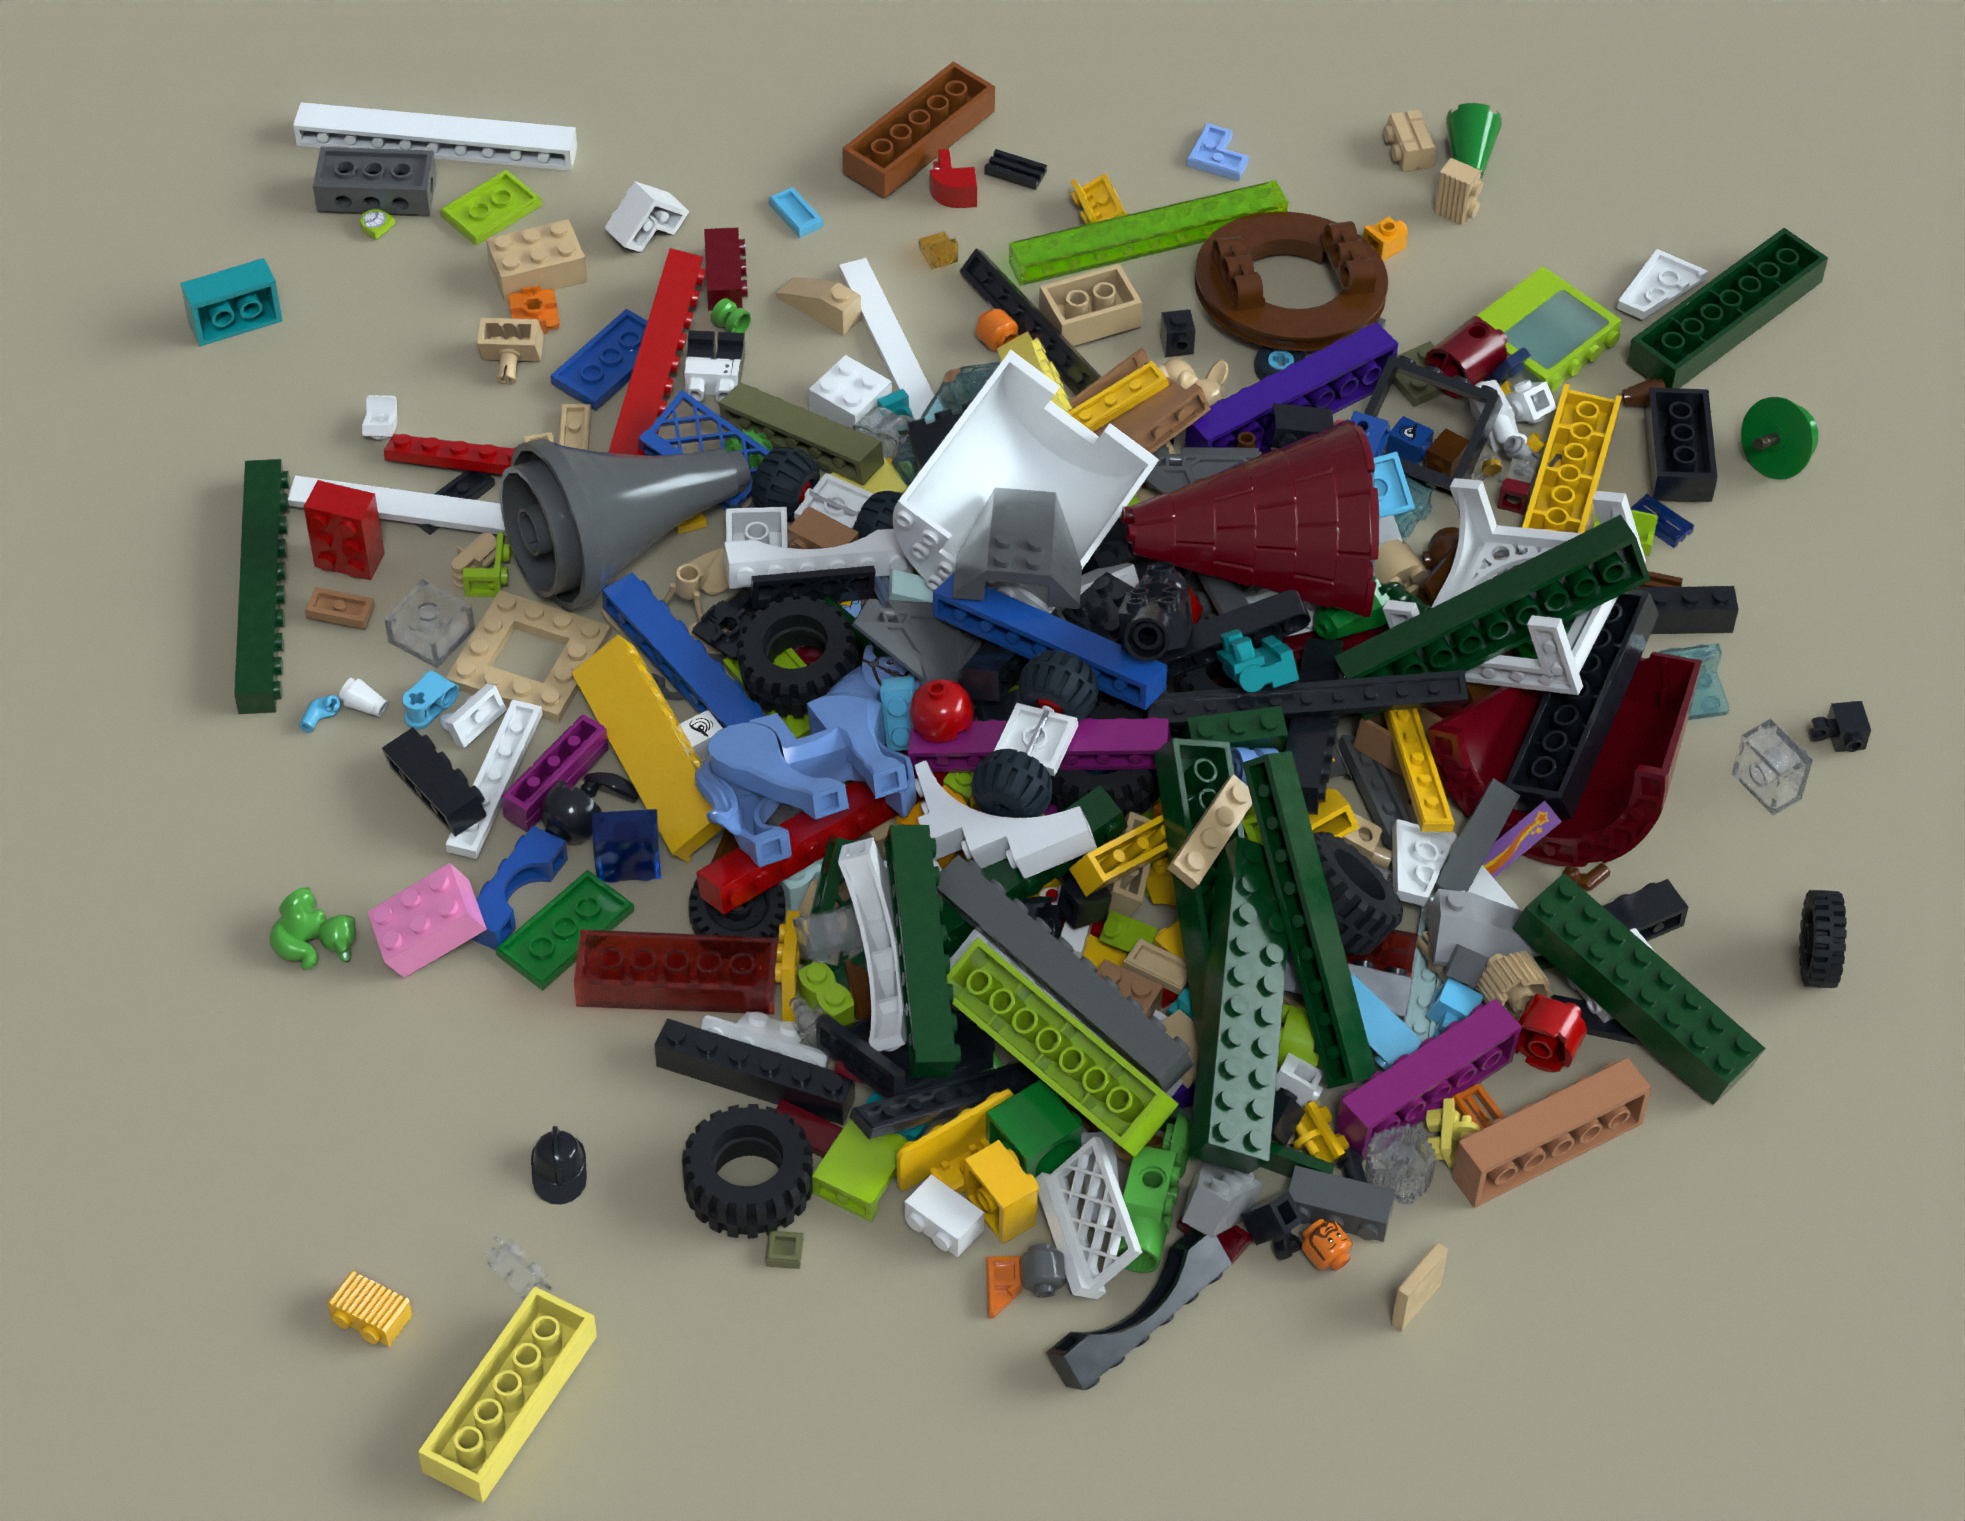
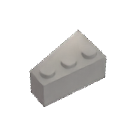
[1182,1160,1263,1238]

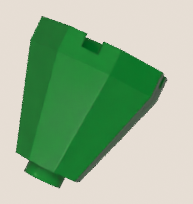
[1314,576,1390,640]

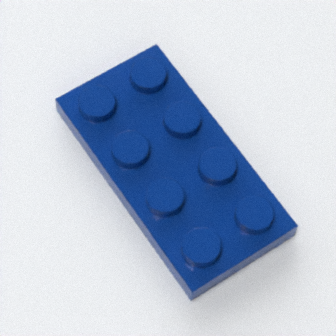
[550,309,648,410]

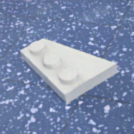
[1617,249,1708,320]
[1392,819,1457,906]

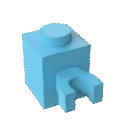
[1425,977,1483,1039]

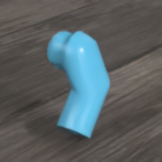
[299,695,341,733]

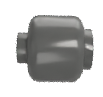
[1020,1244,1066,1298]

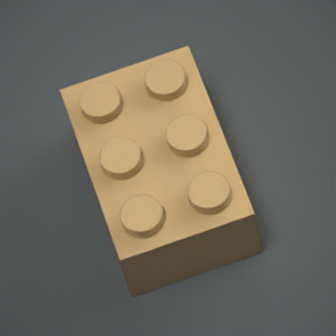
[486,219,587,302]
[1039,264,1143,346]

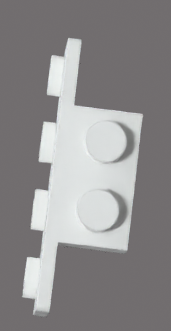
[701,1011,829,1068]

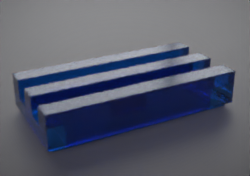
[1630,494,1694,548]

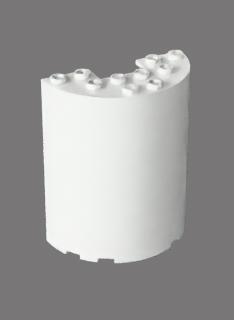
[893,350,1159,614]

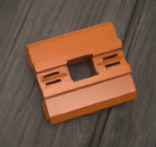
[508,285,560,334]

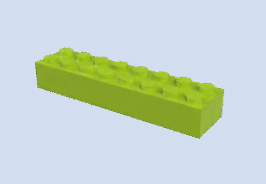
[947,937,1179,1157]

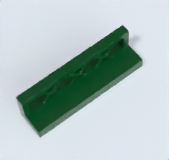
[799,836,857,972]

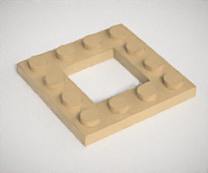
[446,590,612,723]

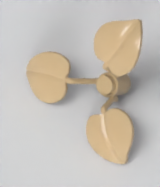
[602,548,731,654]

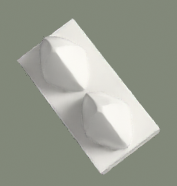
[440,683,507,748]

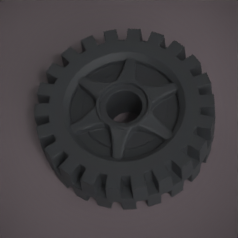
[688,879,786,957]
[1799,890,1847,988]

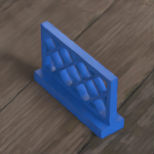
[638,390,770,511]

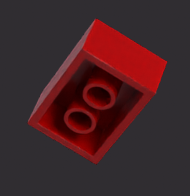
[303,480,385,580]

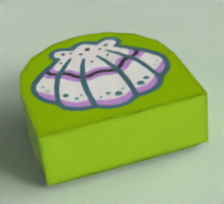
[360,209,395,240]

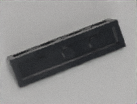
[747,565,876,609]

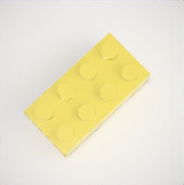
[997,331,1072,414]

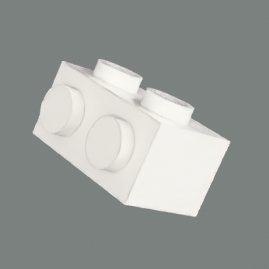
[905,1174,984,1258]

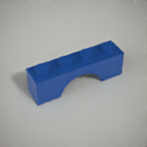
[472,826,568,950]

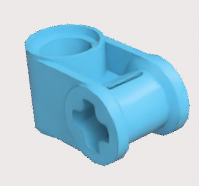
[403,670,459,730]

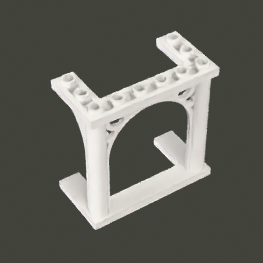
[1383,478,1646,695]

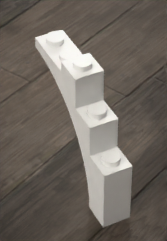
[914,760,1097,879]
[838,837,906,1052]

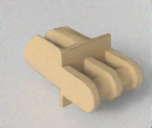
[451,532,497,589]

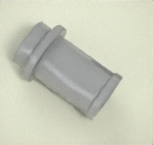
[1503,435,1540,470]

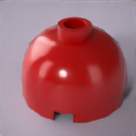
[909,679,974,743]

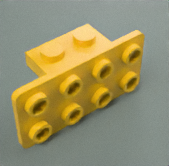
[896,1089,1014,1194]

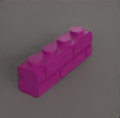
[501,715,609,831]

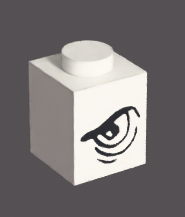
[680,710,723,762]

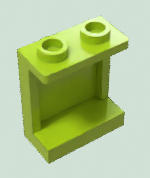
[812,1119,909,1222]

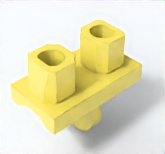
[1424,1098,1481,1168]

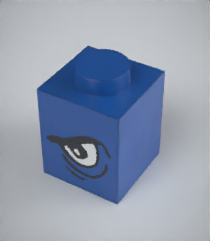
[1386,416,1434,465]

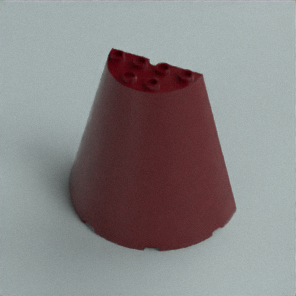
[1428,652,1702,867]

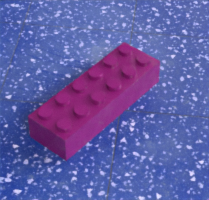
[1334,999,1522,1160]

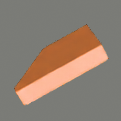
[986,1256,1022,1319]

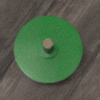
[1741,397,1818,480]

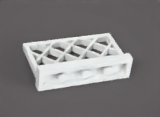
[1035,1136,1142,1300]

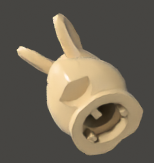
[1159,357,1229,406]

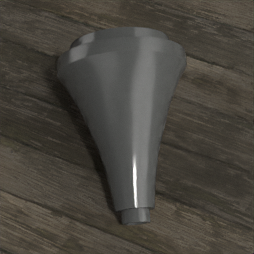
[500,438,750,610]

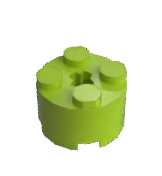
[1277,1004,1321,1070]

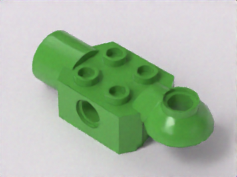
[1117,1113,1196,1273]

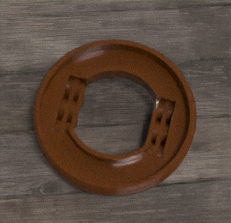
[1194,212,1388,351]

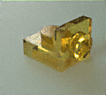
[919,231,958,269]

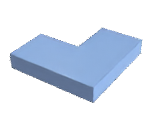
[1187,123,1249,181]

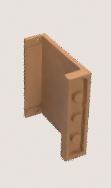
[1069,347,1211,454]

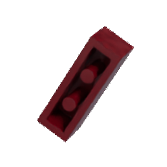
[704,227,748,311]

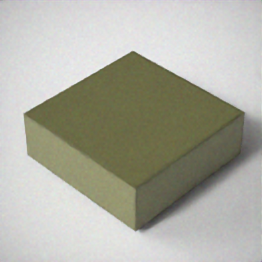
[766,1231,804,1269]

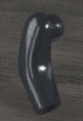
[580,772,639,803]

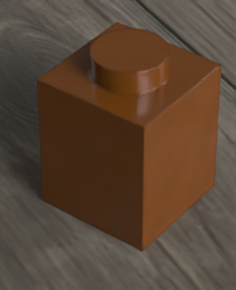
[1424,428,1469,477]

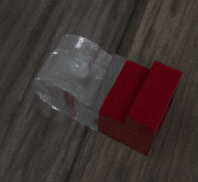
[1497,458,1537,515]

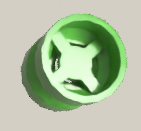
[711,298,751,333]

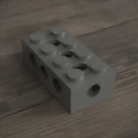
[313,147,437,215]

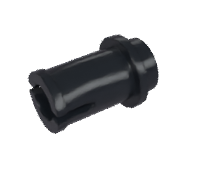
[1337,1149,1368,1183]

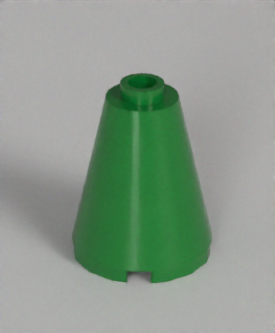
[1446,103,1502,179]

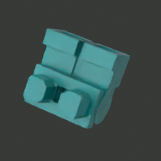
[1216,629,1299,692]

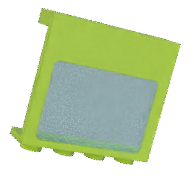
[1476,266,1622,392]

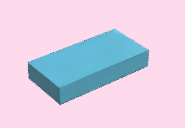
[769,187,823,238]

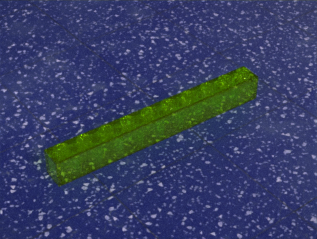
[1009,180,1288,286]

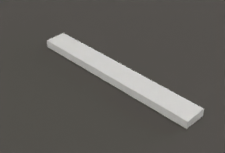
[839,258,942,421]
[288,475,507,536]

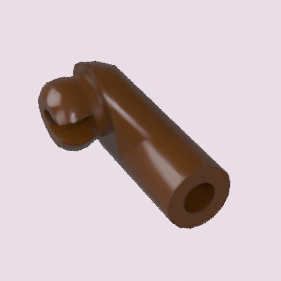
[1562,863,1610,891]

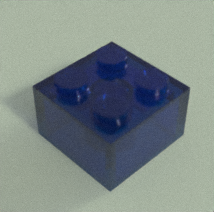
[592,809,661,883]

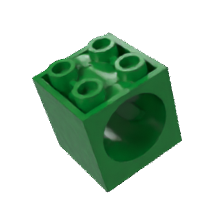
[986,1079,1083,1178]

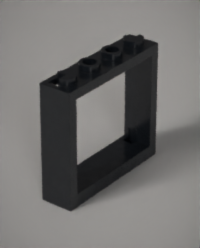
[1364,356,1503,498]

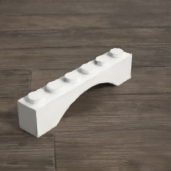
[724,529,913,589]

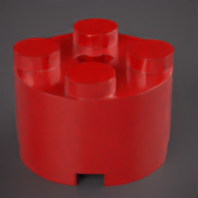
[1515,994,1587,1072]

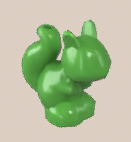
[270,887,356,970]

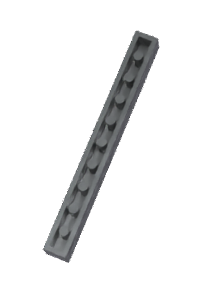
[936,855,1193,1093]

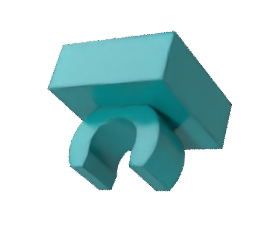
[877,389,912,428]

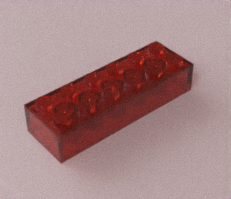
[574,930,778,1015]

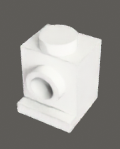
[1275,1053,1324,1108]

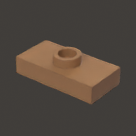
[305,587,375,629]

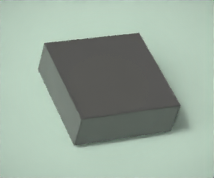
[1443,944,1489,988]

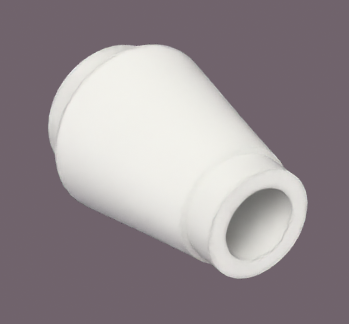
[339,678,388,717]

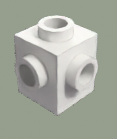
[1505,379,1557,424]

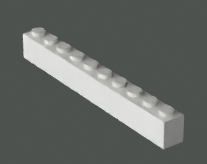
[293,103,577,171]

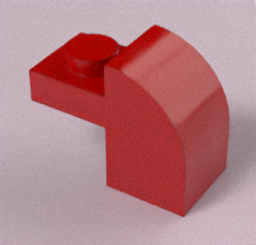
[929,149,977,208]

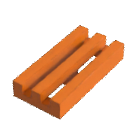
[1451,1083,1506,1130]

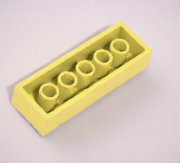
[418,1286,597,1503]

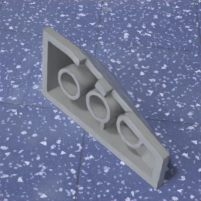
[1427,889,1541,966]

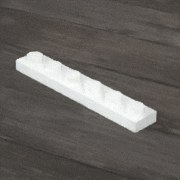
[446,699,543,859]

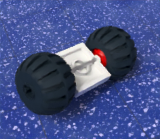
[751,447,903,539]
[971,650,1098,818]

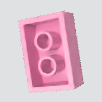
[367,863,487,978]

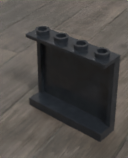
[816,1008,995,1099]

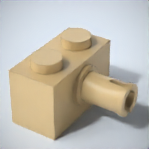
[477,318,544,384]

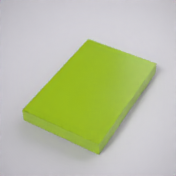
[440,169,543,246]

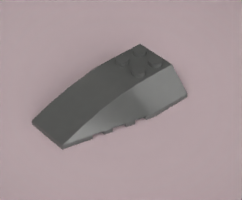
[952,487,1082,609]

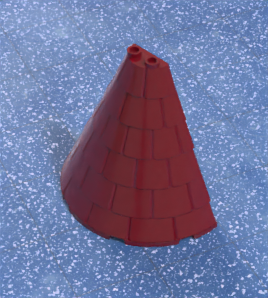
[1121,421,1379,617]

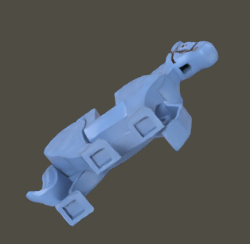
[695,645,920,867]

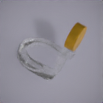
[1470,454,1506,483]

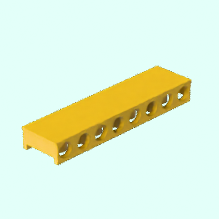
[1513,383,1622,567]
[571,634,723,863]

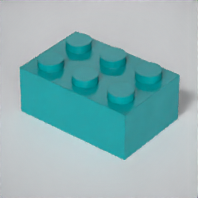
[180,258,283,347]

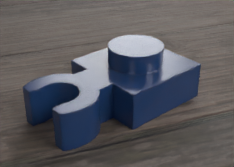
[1486,347,1531,384]

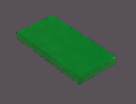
[495,869,635,991]

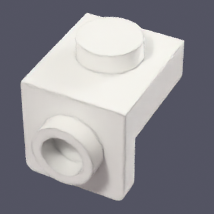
[362,395,398,440]

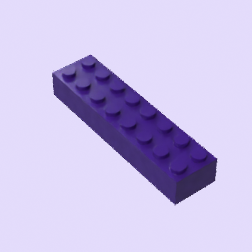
[1185,322,1398,452]

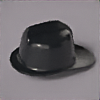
[531,1126,587,1205]

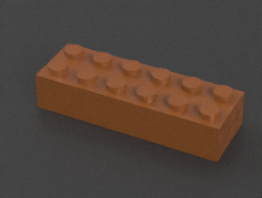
[842,61,995,199]

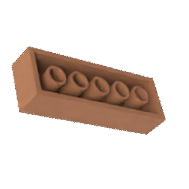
[1452,1058,1652,1208]

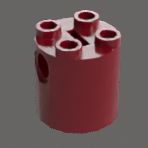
[1425,316,1508,398]

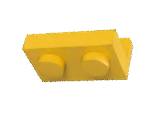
[1071,173,1128,234]

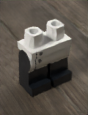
[684,330,746,402]

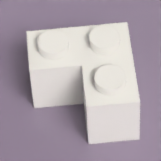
[604,181,689,252]

